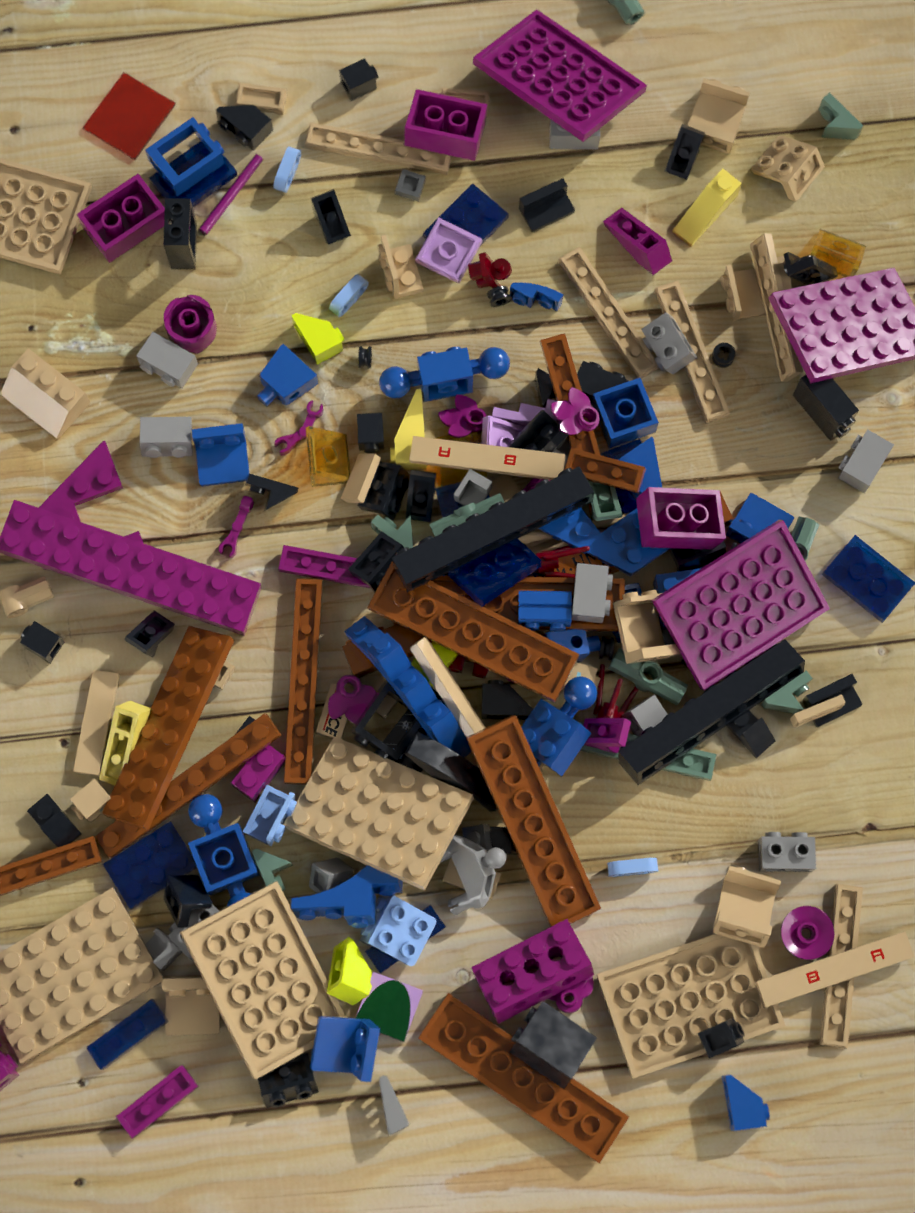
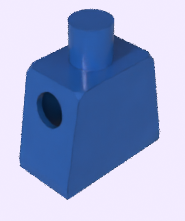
[257,344,319,407]
[543,629,600,663]

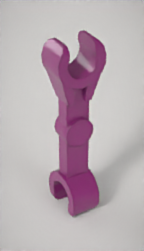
[219,496,254,558]

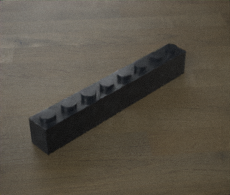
[392,466,594,593]
[618,639,805,785]

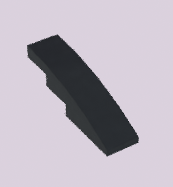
[405,732,498,812]

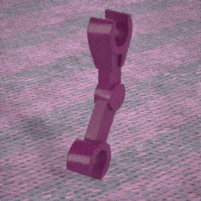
[274,400,324,456]

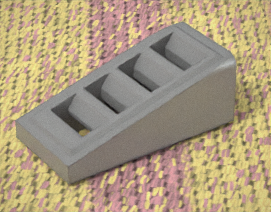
[379,1075,409,1135]

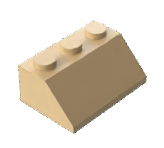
[0,348,90,440]

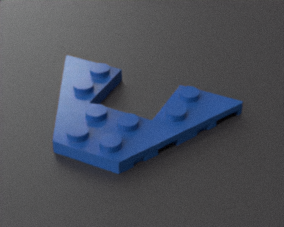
[538,437,671,577]

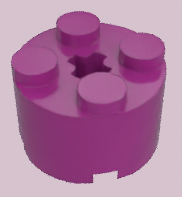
[164,295,217,354]

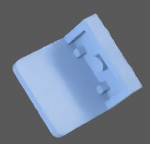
[243,785,297,847]
[359,895,436,966]

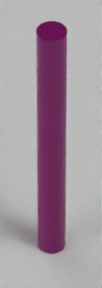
[199,154,263,235]

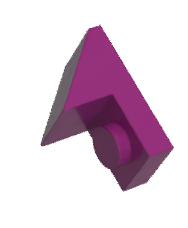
[583,718,631,753]

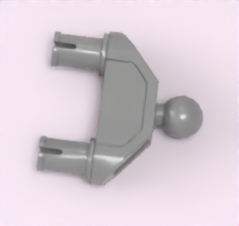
[440,835,506,915]

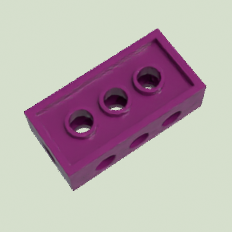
[471,919,594,1024]

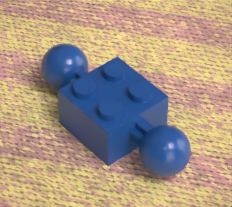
[379,347,510,402]
[521,676,597,776]
[188,794,260,907]

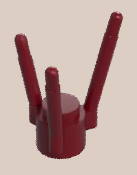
[536,545,590,578]
[593,664,639,718]

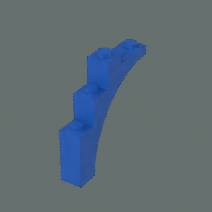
[344,616,472,758]
[291,865,403,928]

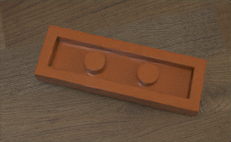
[565,448,646,494]

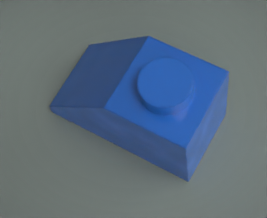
[722,1075,770,1131]

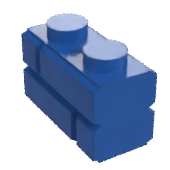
[518,591,572,631]

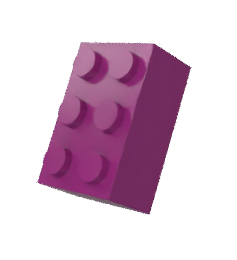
[404,89,488,161]
[77,174,170,263]
[636,487,726,550]

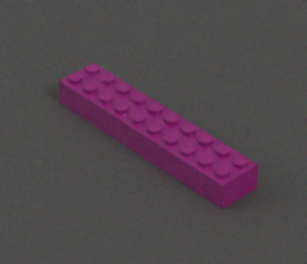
[0,500,261,636]

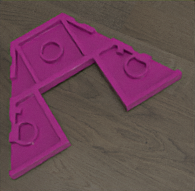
[39,441,144,570]

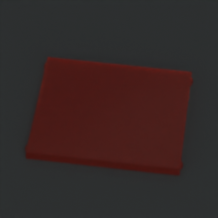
[83,72,176,160]

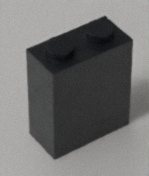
[793,375,859,441]
[510,1001,597,1089]

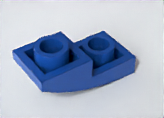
[510,282,563,311]

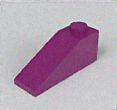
[603,207,672,275]

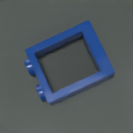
[145,117,225,196]

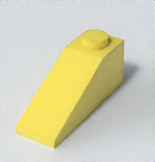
[672,168,742,247]
[390,389,427,470]
[99,701,152,785]

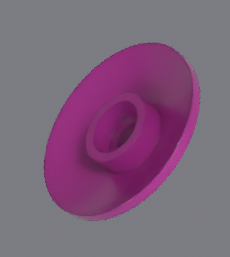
[781,906,835,960]

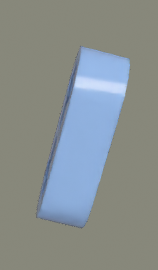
[274,147,301,193]
[329,274,369,317]
[607,858,659,877]

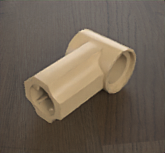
[0,576,54,618]

